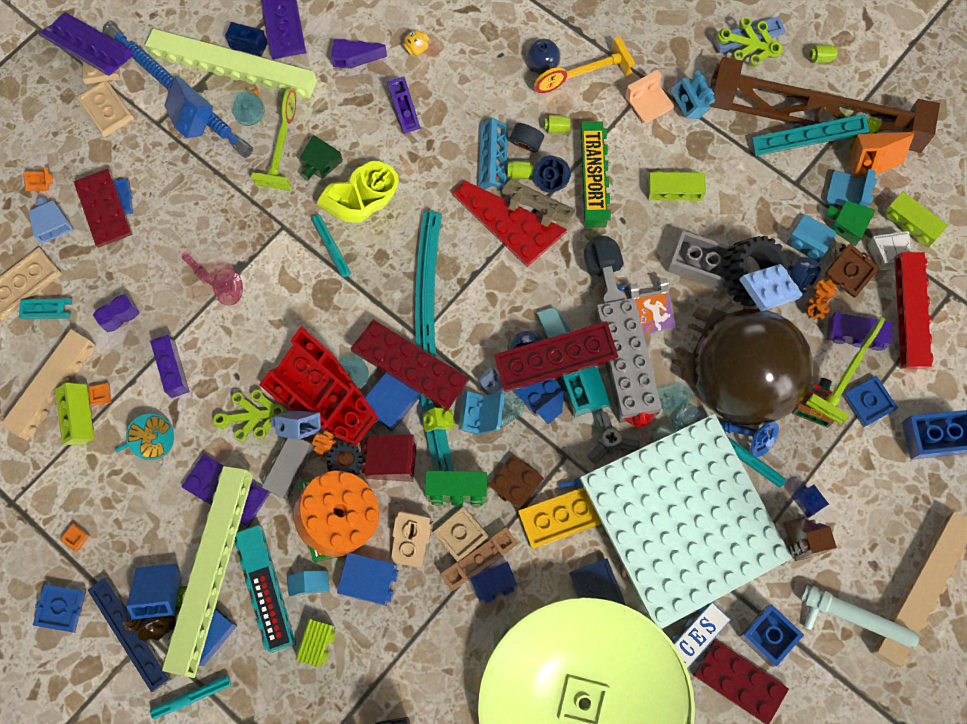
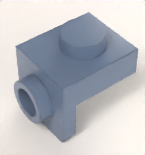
[478,367,508,396]

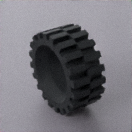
[720,236,791,307]

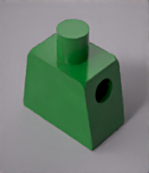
[825,201,876,246]

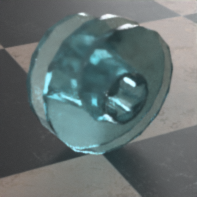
[232,92,265,126]
[340,357,369,390]

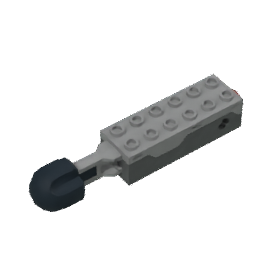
[584,235,662,428]

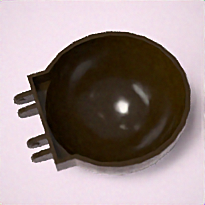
[671,307,813,426]

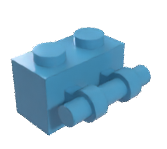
[670,71,715,119]

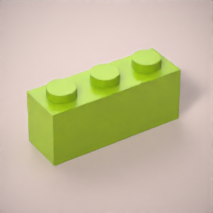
[648,171,706,201]
[883,191,949,248]
[55,383,94,445]

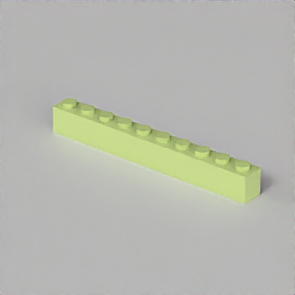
[145,29,317,99]
[162,466,253,678]

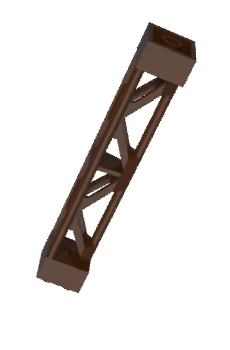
[709,57,940,153]

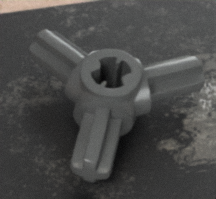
[587,412,640,463]

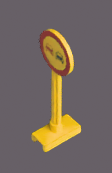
[534,36,635,93]

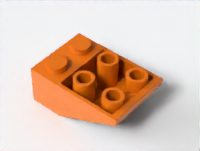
[849,132,914,177]

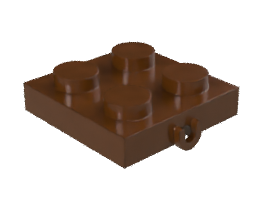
[824,243,879,298]
[488,454,544,510]

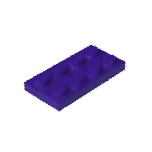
[262,0,307,60]
[181,454,270,527]

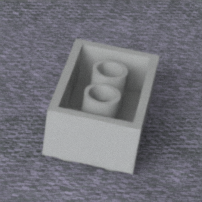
[668,231,730,290]

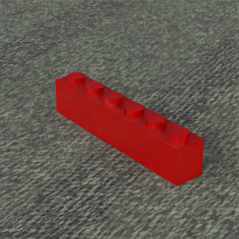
[894,252,934,369]

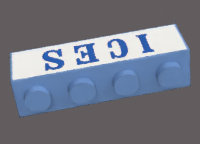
[670,602,731,669]

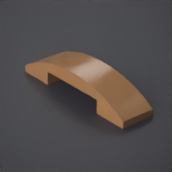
[440,527,518,592]

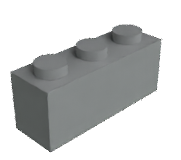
[262,438,314,500]

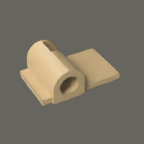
[391,511,433,568]

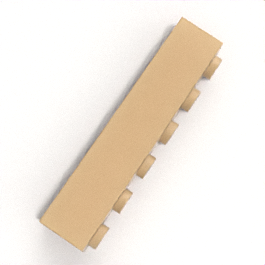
[1,329,96,441]

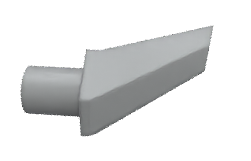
[494,622,510,649]

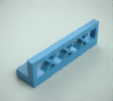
[478,117,508,190]

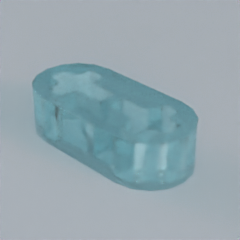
[658,387,693,409]
[500,398,524,428]

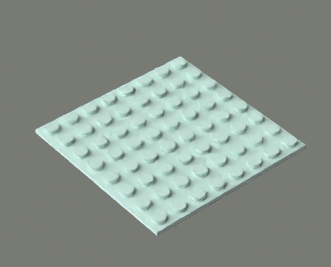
[580,414,792,629]

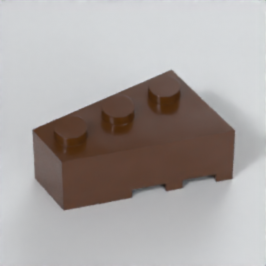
[783,517,837,561]

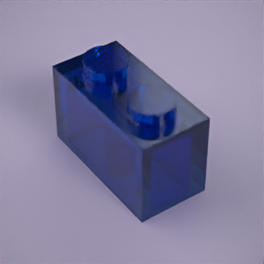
[225,22,268,57]
[470,562,517,604]

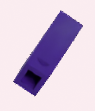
[330,39,387,69]

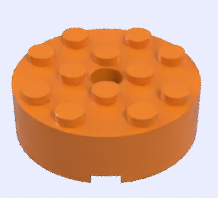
[293,471,379,557]

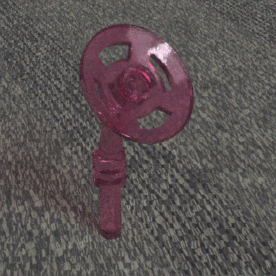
[182,253,243,306]

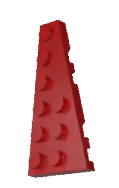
[452,181,567,267]

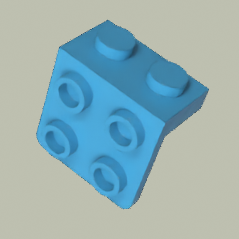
[826,169,877,207]
[786,215,836,262]
[458,391,504,435]

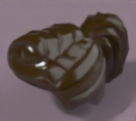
[123,614,175,641]

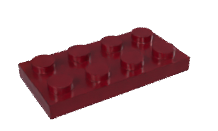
[73,169,133,248]
[693,640,789,724]

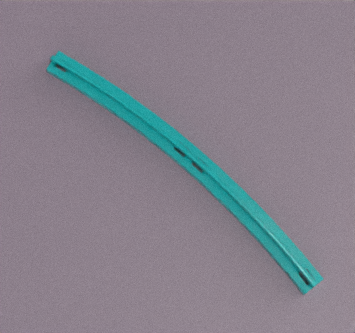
[415,209,455,471]

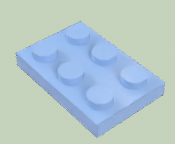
[739,264,803,311]

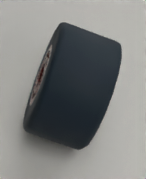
[509,123,545,153]

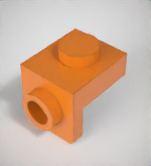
[23,167,53,191]

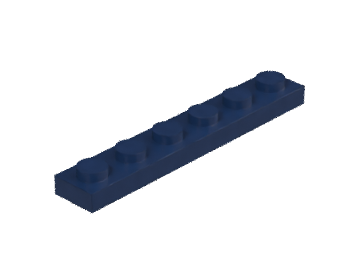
[88,578,171,692]

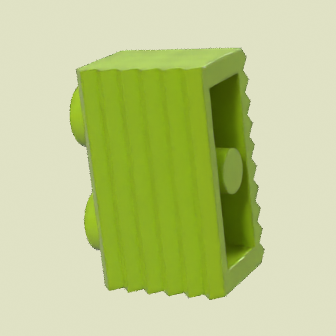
[295,619,336,668]

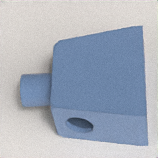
[29,198,74,244]
[270,411,321,440]

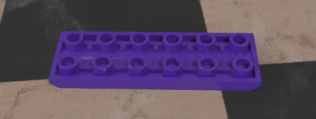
[38,12,134,76]

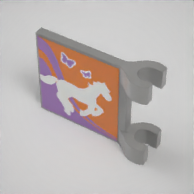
[628,278,676,334]

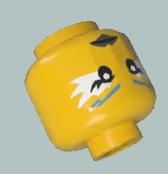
[403,29,430,56]

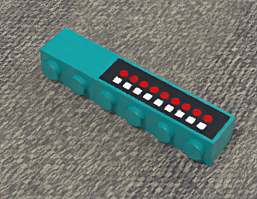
[234,525,296,653]

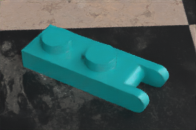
[18,299,72,320]

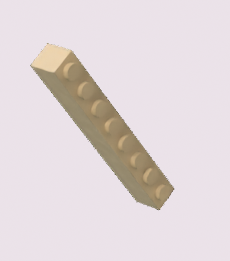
[871,511,967,667]

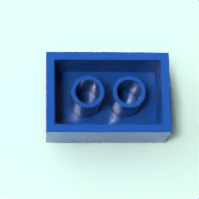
[902,410,967,460]

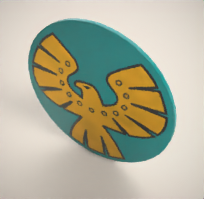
[126,414,174,460]

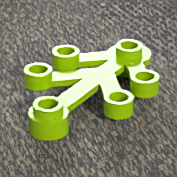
[716,17,783,67]
[213,390,288,442]

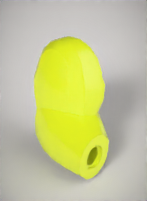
[316,161,399,223]

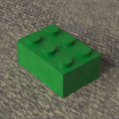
[425,471,488,506]

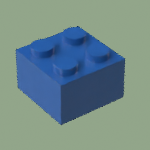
[739,604,804,667]

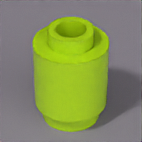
[809,44,838,63]
[544,115,570,134]
[508,160,534,179]

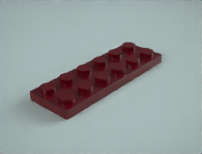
[351,319,469,411]
[494,321,619,393]

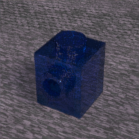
[793,484,829,518]

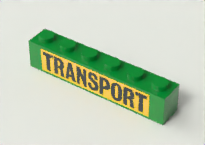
[580,121,611,228]

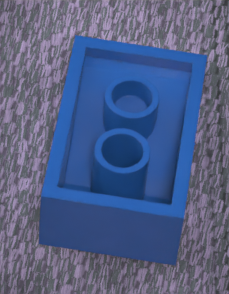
[164,76,213,138]

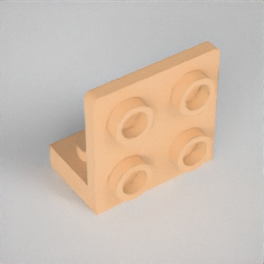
[625,70,674,124]

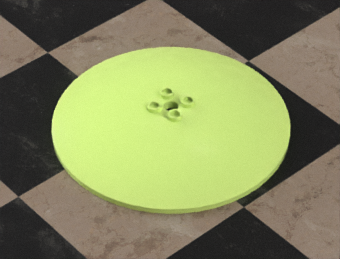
[478,597,695,724]

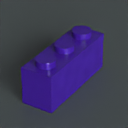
[827,312,893,351]
[150,334,190,398]

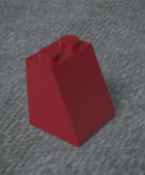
[362,434,417,482]

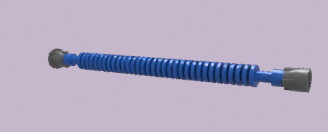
[102,21,253,158]

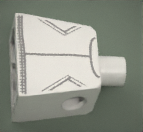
[867,231,911,278]

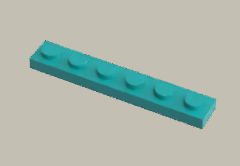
[753,114,869,156]

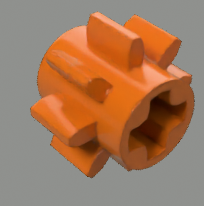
[813,278,838,301]
[804,296,830,320]
[312,430,337,456]

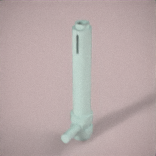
[801,585,920,648]

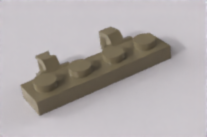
[502,179,575,227]

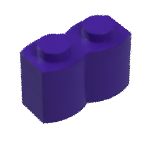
[93,294,140,333]

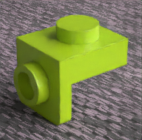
[422,408,455,432]

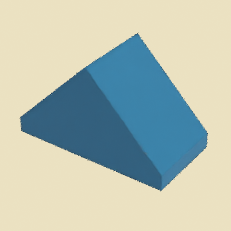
[287,571,330,597]

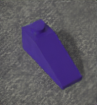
[387,76,421,134]

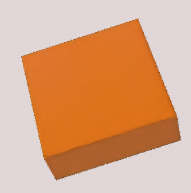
[89,383,112,406]
[59,523,90,552]

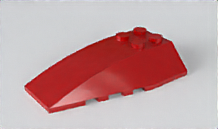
[259,326,378,447]

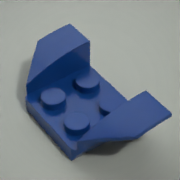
[496,367,564,424]

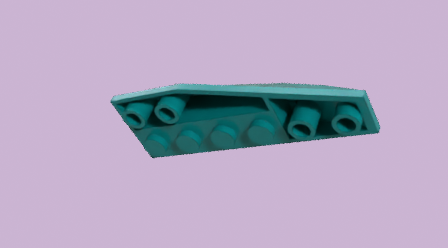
[537,307,611,418]

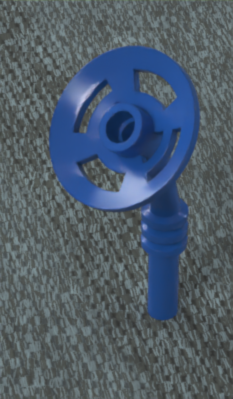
[696,421,779,457]

